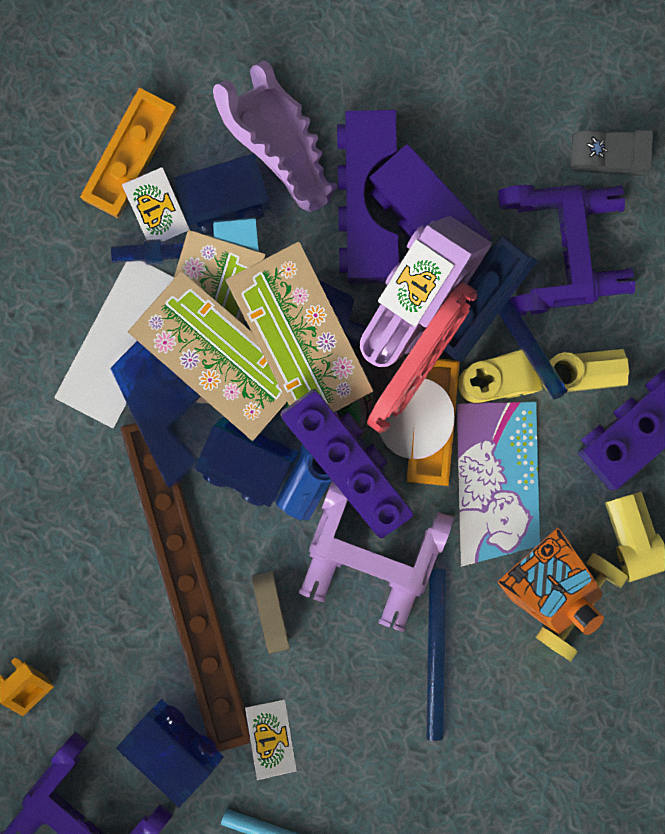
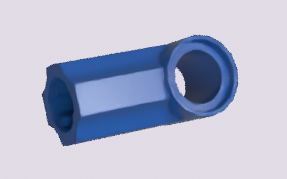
[275,444,332,521]

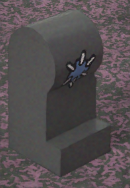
[571,130,653,177]

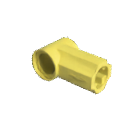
[540,349,629,395]
[605,491,665,582]

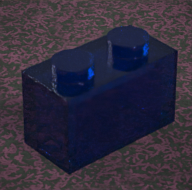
[174,153,271,235]
[194,416,299,507]
[116,699,224,807]

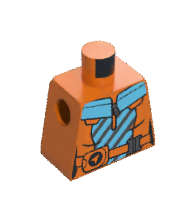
[497,528,604,635]

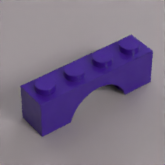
[337,110,399,284]

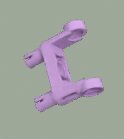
[299,481,454,632]

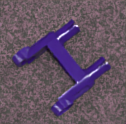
[497,184,635,316]
[0,731,174,834]

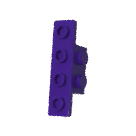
[281,389,413,538]

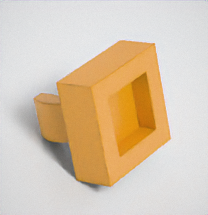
[0,658,54,716]

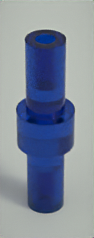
[111,239,185,265]

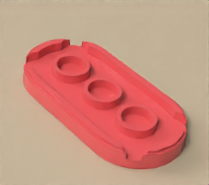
[367,282,478,433]

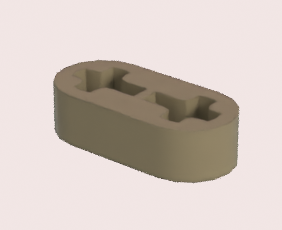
[252,570,290,654]

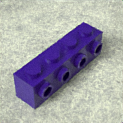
[578,369,665,491]

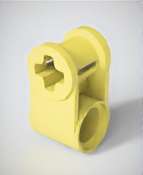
[458,349,543,403]

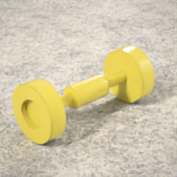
[535,553,628,662]

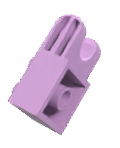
[360,216,492,367]

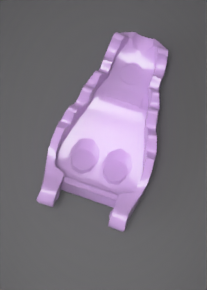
[213,61,337,212]

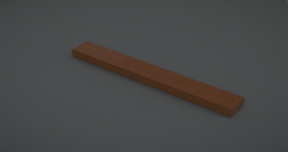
[120,415,251,754]

